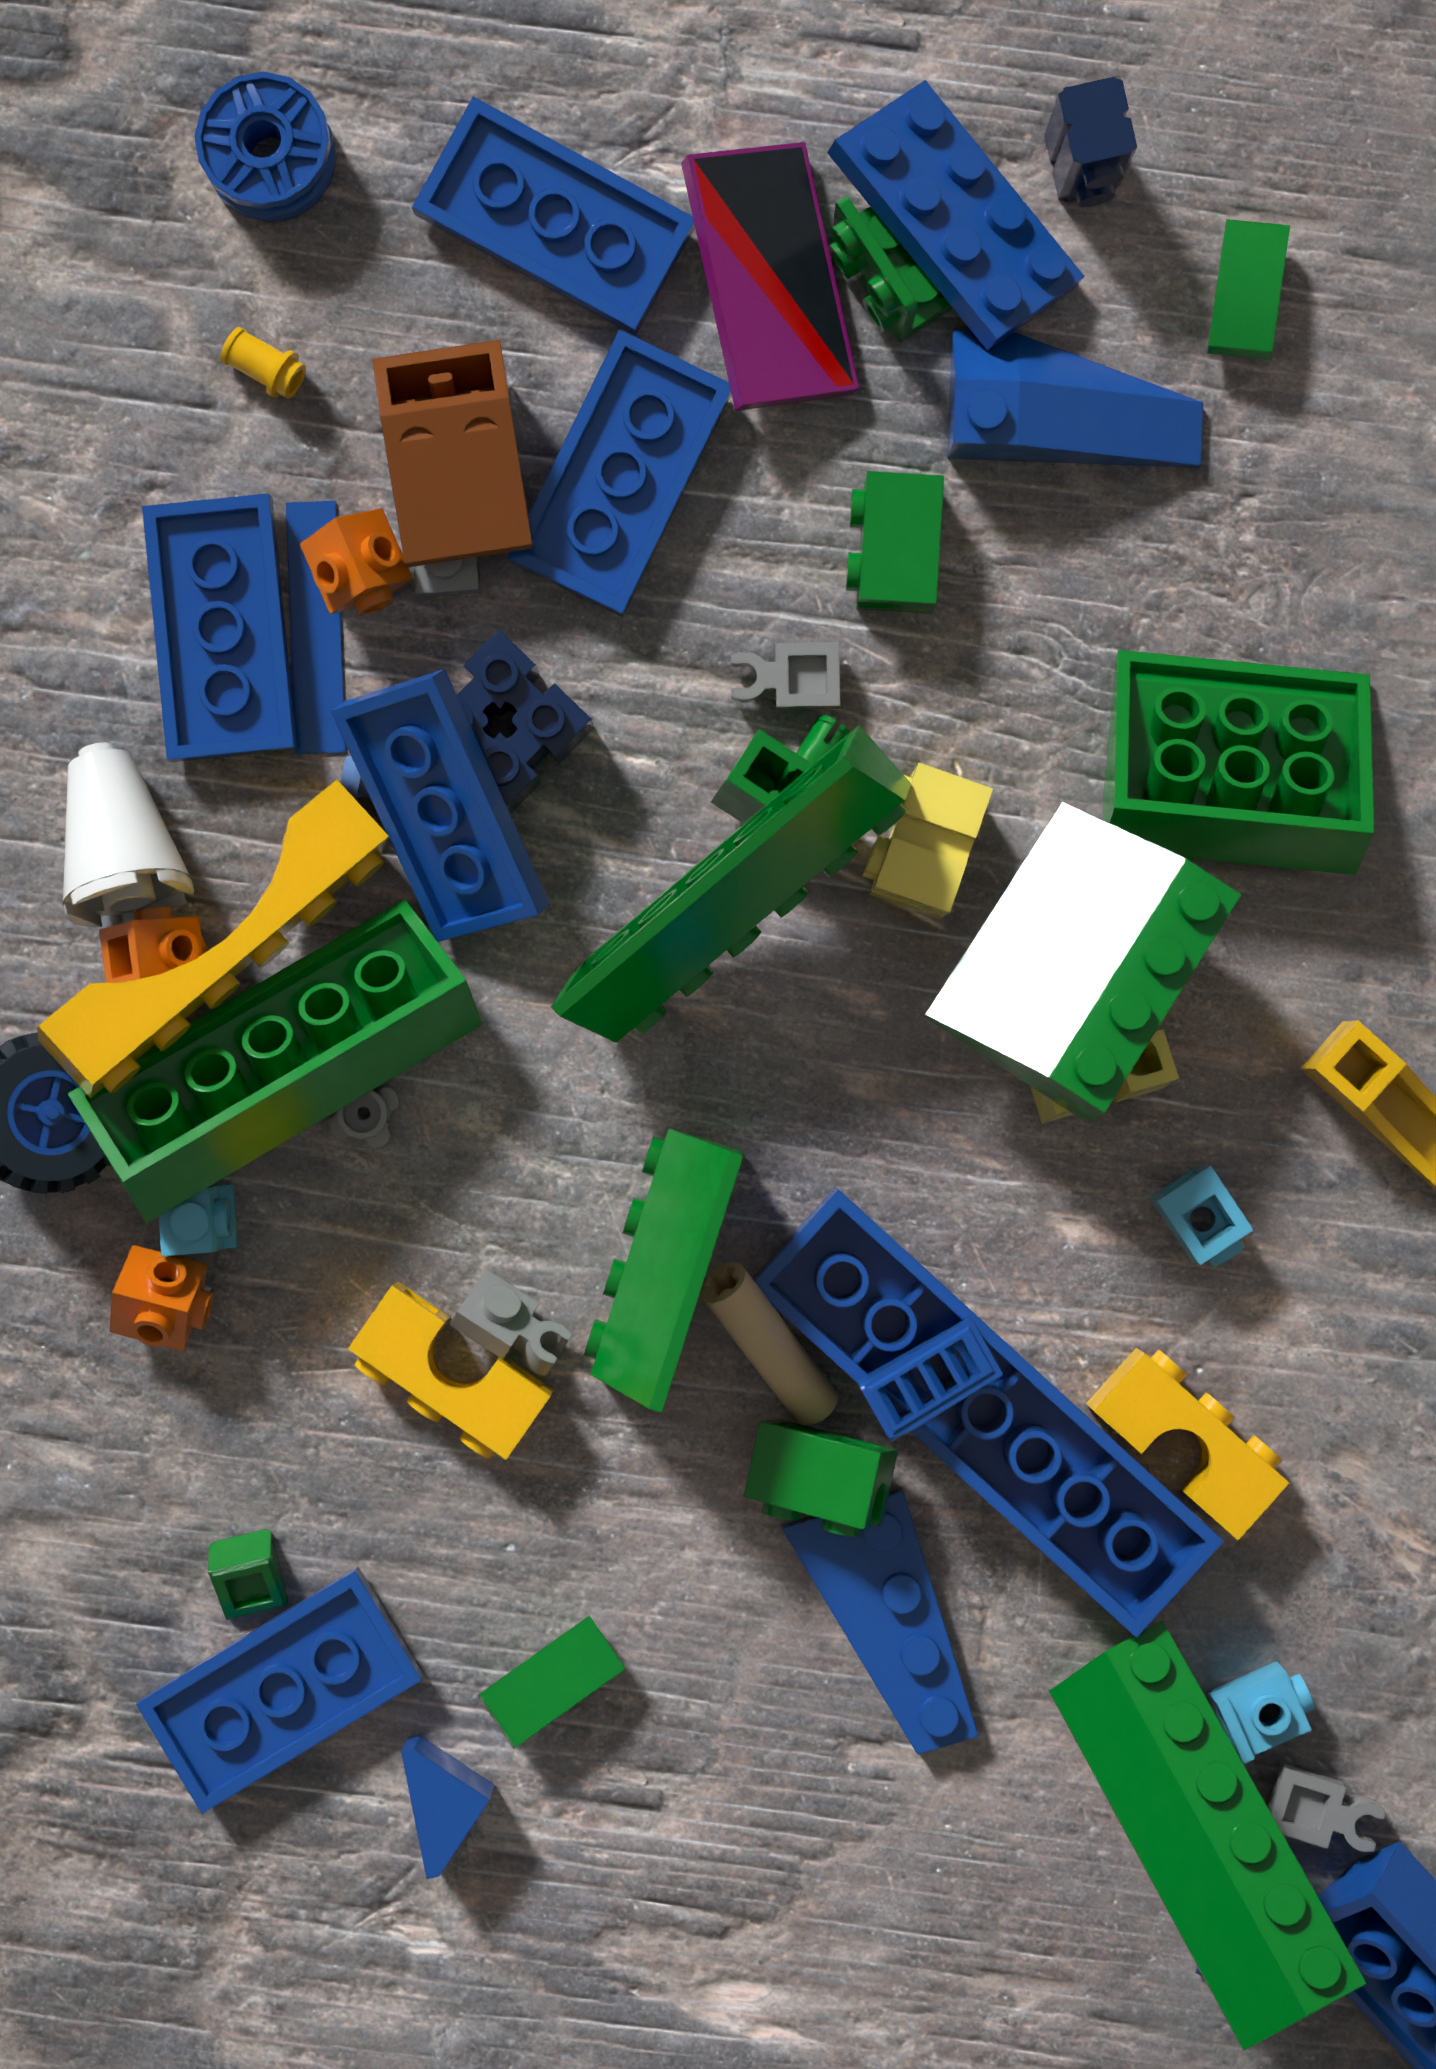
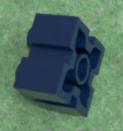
[457,629,595,814]

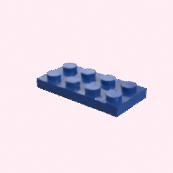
[827,80,1085,351]
[412,96,695,336]
[507,329,732,617]
[142,493,297,762]
[331,669,550,942]
[136,1567,424,1814]

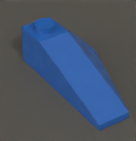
[947,330,1203,468]

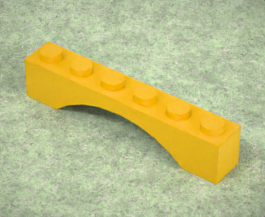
[38,779,389,1098]
[1300,1020,1436,1191]

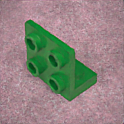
[828,196,953,343]

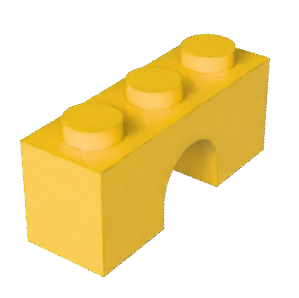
[348,1281,554,1460]
[1086,1348,1289,1540]

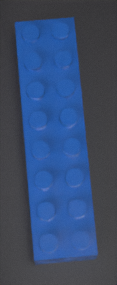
[752,1186,1224,1638]

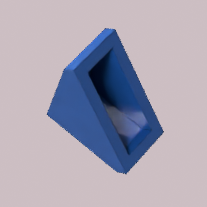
[401,1735,494,1879]

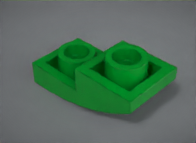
[1207,219,1290,360]
[478,1615,626,1749]

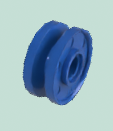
[194,71,337,222]

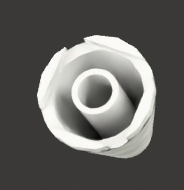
[63,742,194,927]

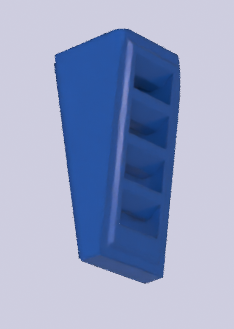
[856,1317,1003,1442]

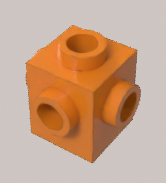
[300,508,413,616]
[99,907,207,983]
[109,1245,214,1352]

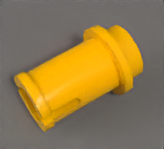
[220,327,306,399]

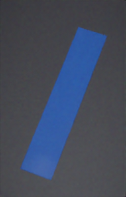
[286,501,346,754]

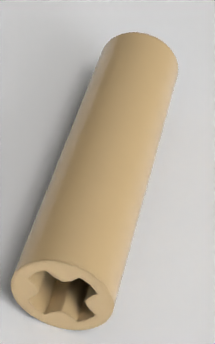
[700,1262,838,1426]

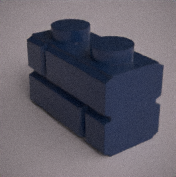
[1044,77,1137,207]

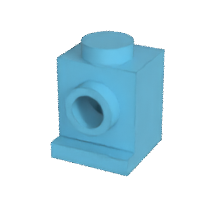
[1148,1164,1253,1267]
[159,1184,239,1256]
[1207,1661,1316,1764]

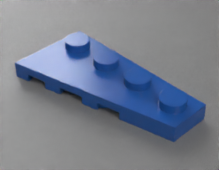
[781,1488,978,1755]

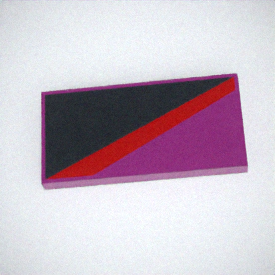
[681,142,859,411]

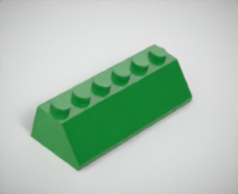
[551,725,911,1043]
[68,899,482,1224]
[1049,1620,1367,2051]

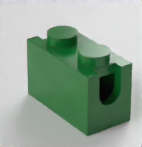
[846,471,944,614]
[743,1419,899,1537]

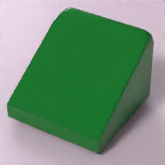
[208,1529,288,1620]

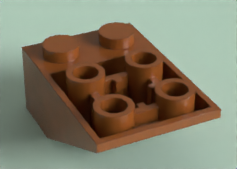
[372,340,533,568]

